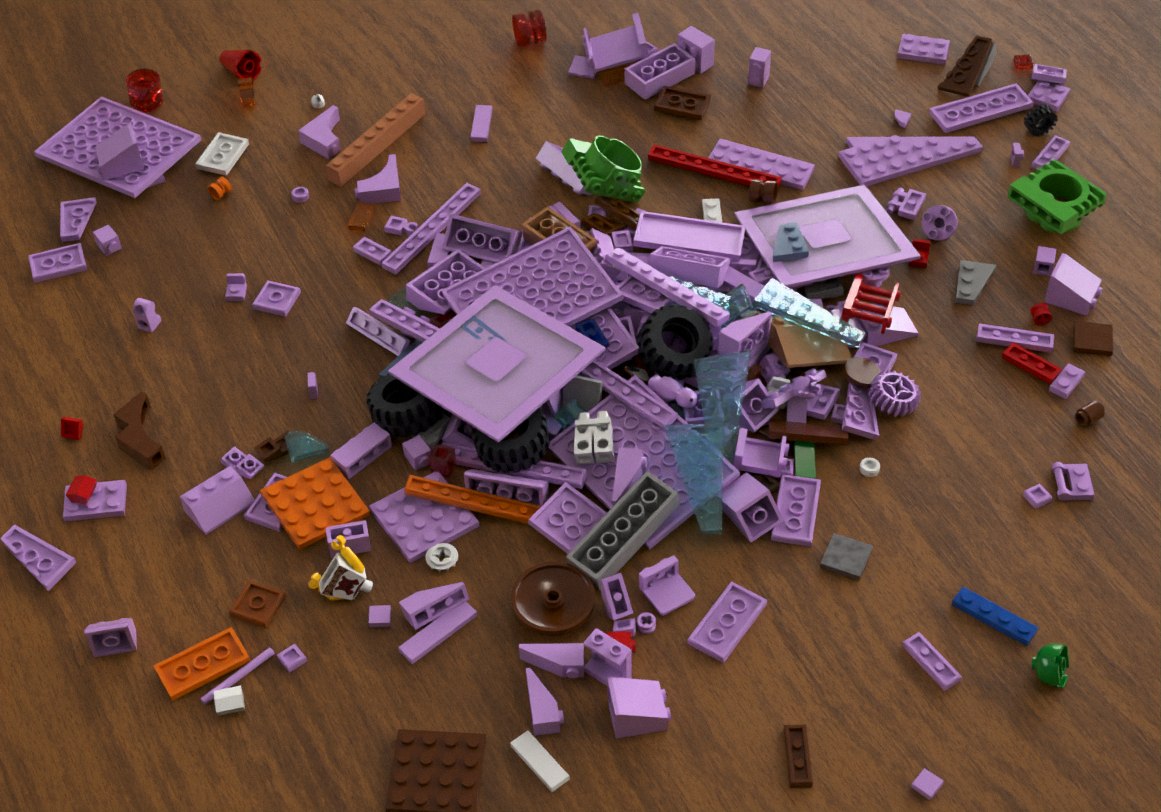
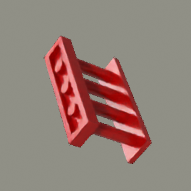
[840,273,901,334]

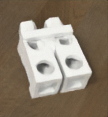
[574,411,615,465]

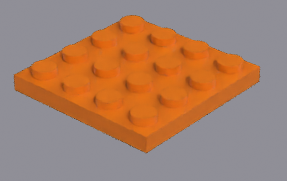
[260,458,370,550]

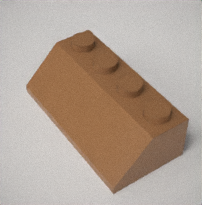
[522,207,597,253]

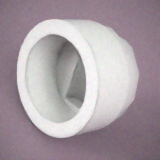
[311,94,325,109]

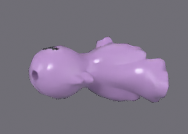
[648,374,699,408]

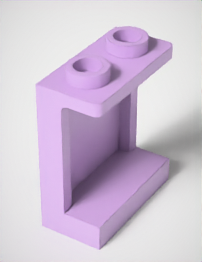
[733,428,789,477]
[584,628,632,686]

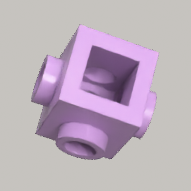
[758,353,791,384]

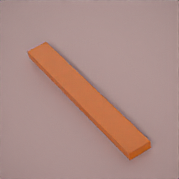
[404,475,542,524]

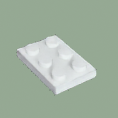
[196,132,249,176]

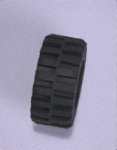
[637,304,713,380]
[366,373,443,438]
[472,408,550,473]

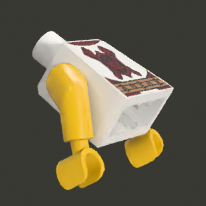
[308,535,373,601]

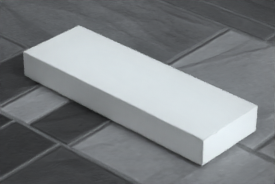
[510,731,569,792]

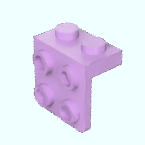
[639,555,695,616]

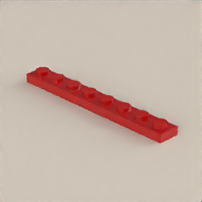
[648,144,782,188]

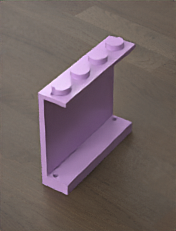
[582,13,650,73]

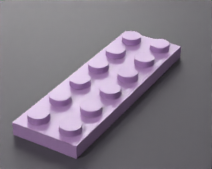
[929,83,1034,133]
[708,138,815,191]

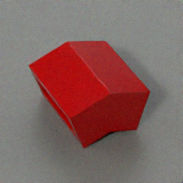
[65,475,97,505]

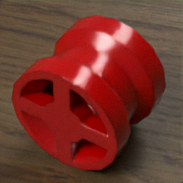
[1030,303,1052,326]

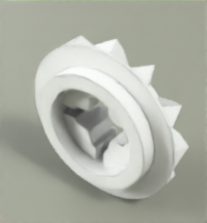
[425,543,458,572]

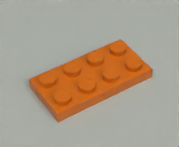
[153,627,251,701]

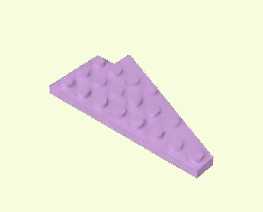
[838,135,983,186]

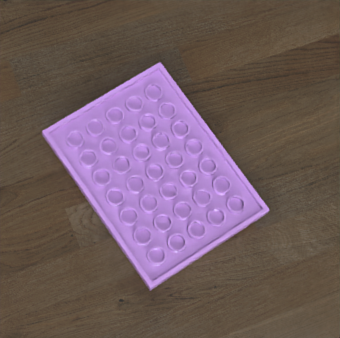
[34,96,201,198]
[442,226,624,327]
[548,375,740,550]

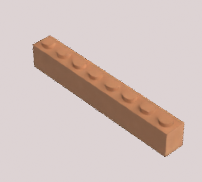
[326,93,426,187]

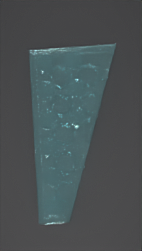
[753,278,865,348]
[694,349,751,465]
[664,424,724,534]

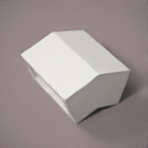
[214,686,245,716]

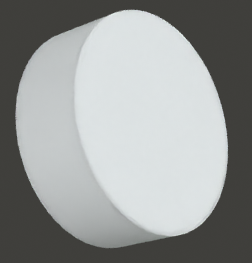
[860,458,880,477]

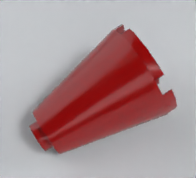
[219,50,262,82]

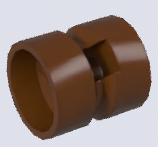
[749,179,778,204]

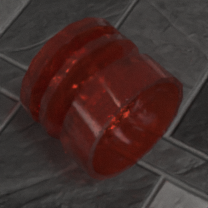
[512,9,547,48]
[126,68,164,112]

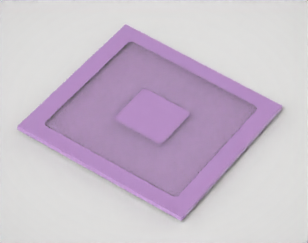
[734,185,921,289]
[388,285,606,443]

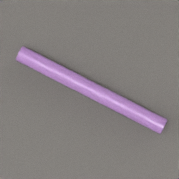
[200,647,275,705]

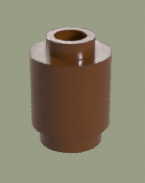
[1075,401,1105,426]

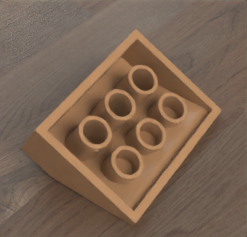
[767,312,851,368]

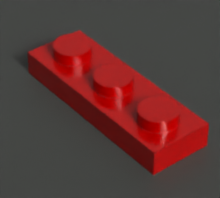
[1002,343,1062,385]

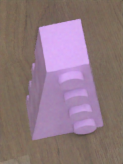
[588,228,621,281]

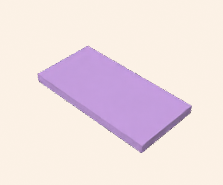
[633,211,746,261]

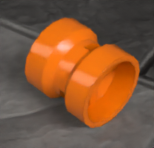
[207,177,232,200]

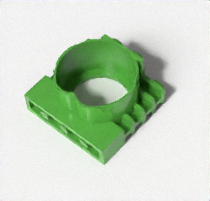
[561,135,646,202]
[1007,159,1106,235]

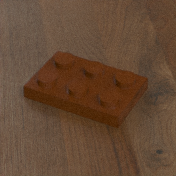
[654,86,711,120]

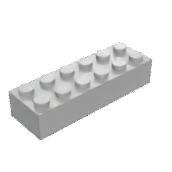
[566,471,680,591]

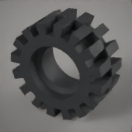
[1024,104,1058,136]

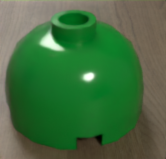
[1032,643,1069,688]

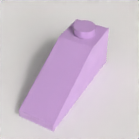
[612,448,647,506]
[399,582,469,630]
[519,643,584,678]
[526,668,564,736]

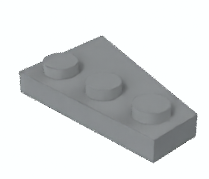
[955,260,997,305]

